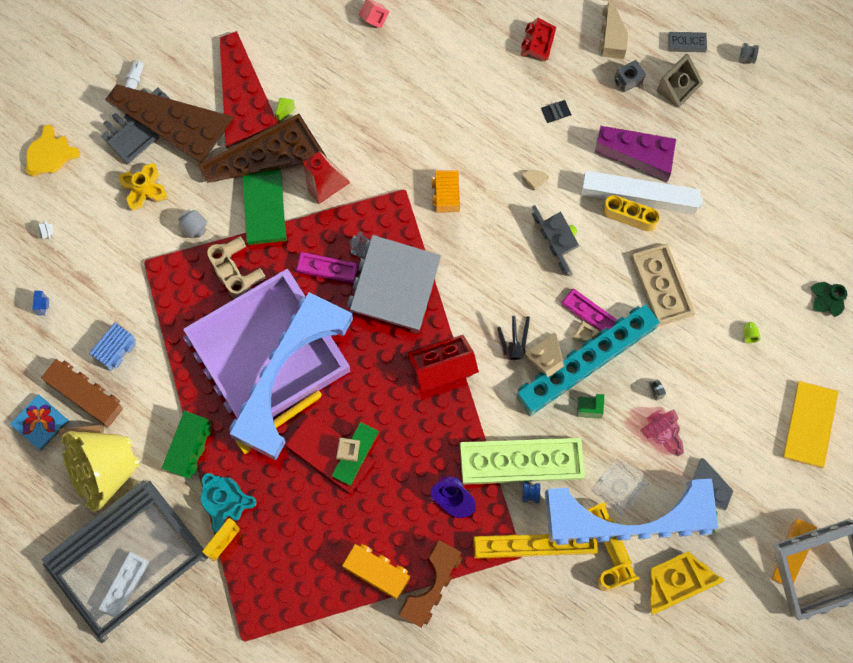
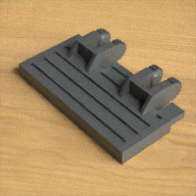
[101,87,170,165]

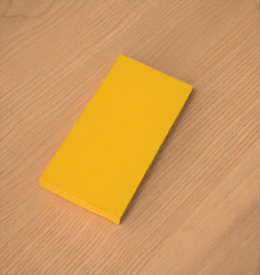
[783,381,839,468]

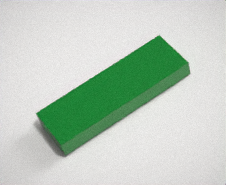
[332,422,379,486]

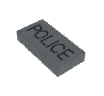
[668,32,707,52]

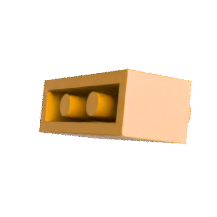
[342,544,410,600]

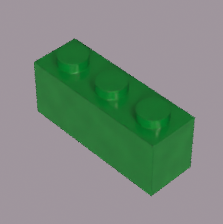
[161,411,213,479]

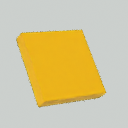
[202,518,240,562]

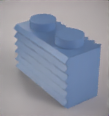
[89,322,136,371]

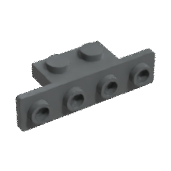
[532,205,580,276]

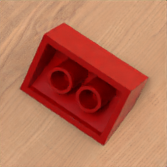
[407,334,479,391]

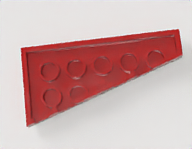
[220,31,278,148]

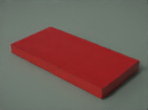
[285,413,376,494]

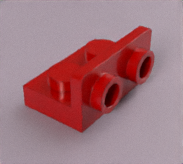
[521,18,557,62]

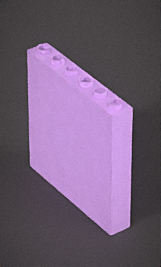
[183,269,350,420]

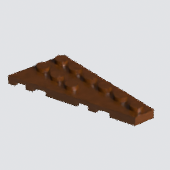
[105,84,234,163]
[198,114,327,183]

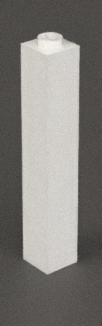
[581,171,703,215]

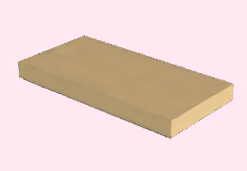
[630,243,696,327]

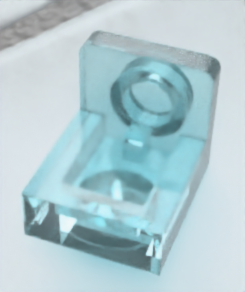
[349,231,371,259]

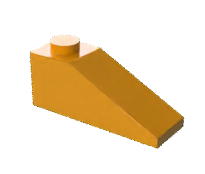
[771,519,817,584]

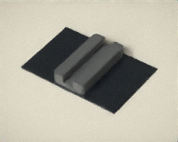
[541,100,572,123]

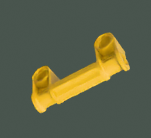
[588,502,639,592]

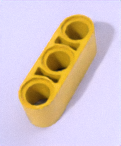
[603,195,660,232]

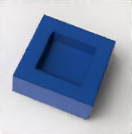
[32,290,49,316]

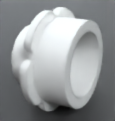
[38,221,53,240]

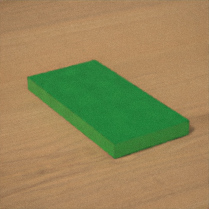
[243,170,287,245]

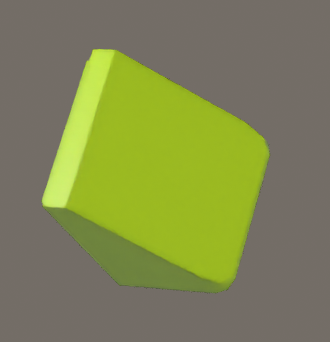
[275,97,295,123]

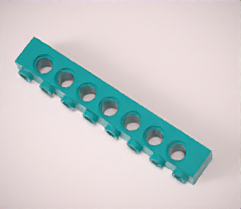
[516,304,660,417]

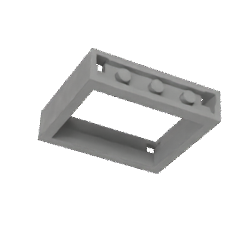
[772,518,853,620]

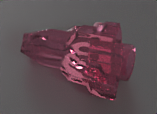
[640,409,684,457]

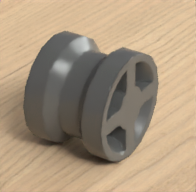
[739,43,759,64]

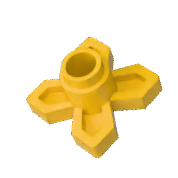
[118,163,168,211]

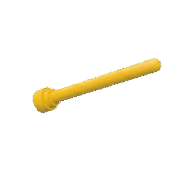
[236,391,322,454]

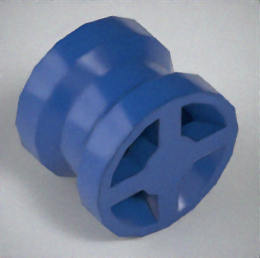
[522,482,541,504]

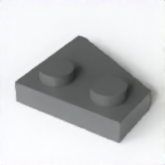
[692,458,733,511]

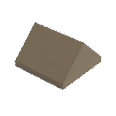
[657,54,703,107]

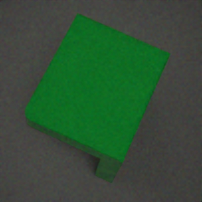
[577,394,604,419]

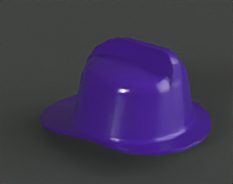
[431,476,476,518]

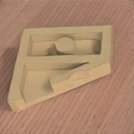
[524,333,564,377]

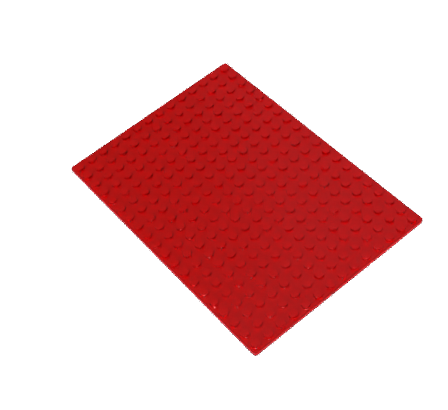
[144,189,522,642]

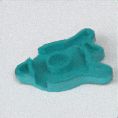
[200,473,257,533]

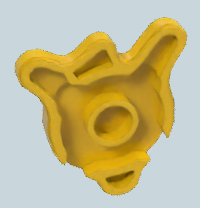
[25,125,80,177]

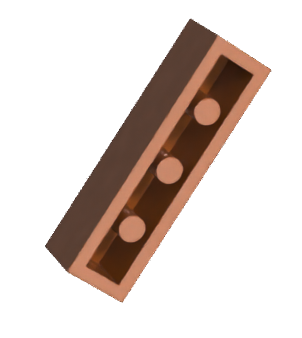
[41,359,123,428]

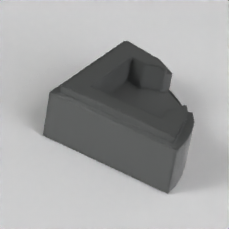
[649,379,666,400]

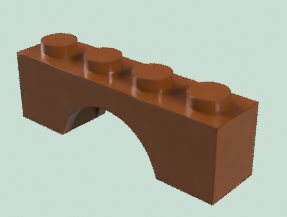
[398,539,462,628]

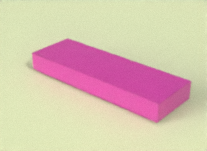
[296,252,358,284]
[561,288,617,331]

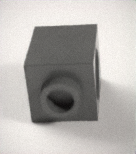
[614,60,646,92]

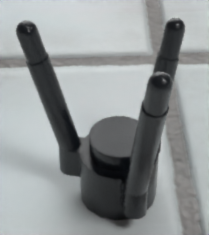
[497,315,530,360]

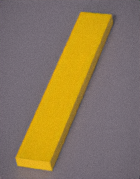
[473,534,598,559]

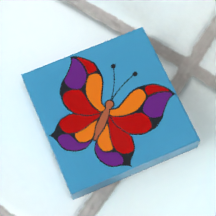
[10,394,69,451]

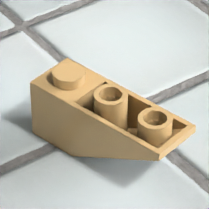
[599,0,628,59]

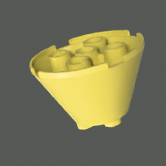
[61,431,139,511]

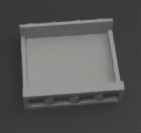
[347,235,441,334]

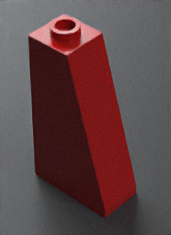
[303,151,350,204]

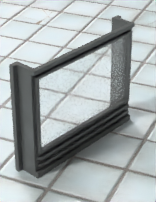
[42,480,208,643]

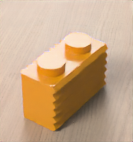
[432,170,460,213]

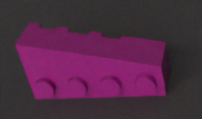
[595,125,676,182]

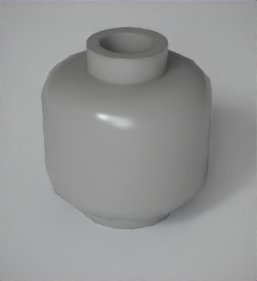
[178,209,207,238]

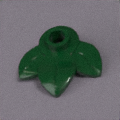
[810,282,848,317]

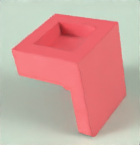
[359,0,390,28]

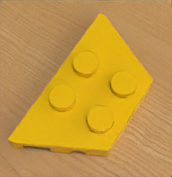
[650,551,724,615]

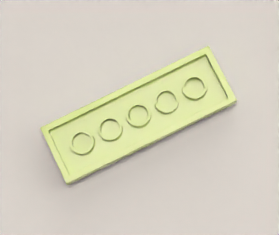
[459,438,585,484]

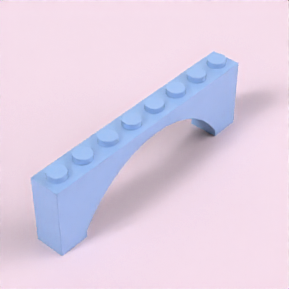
[229,292,353,460]
[545,479,718,545]

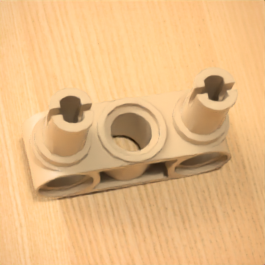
[207,236,266,299]

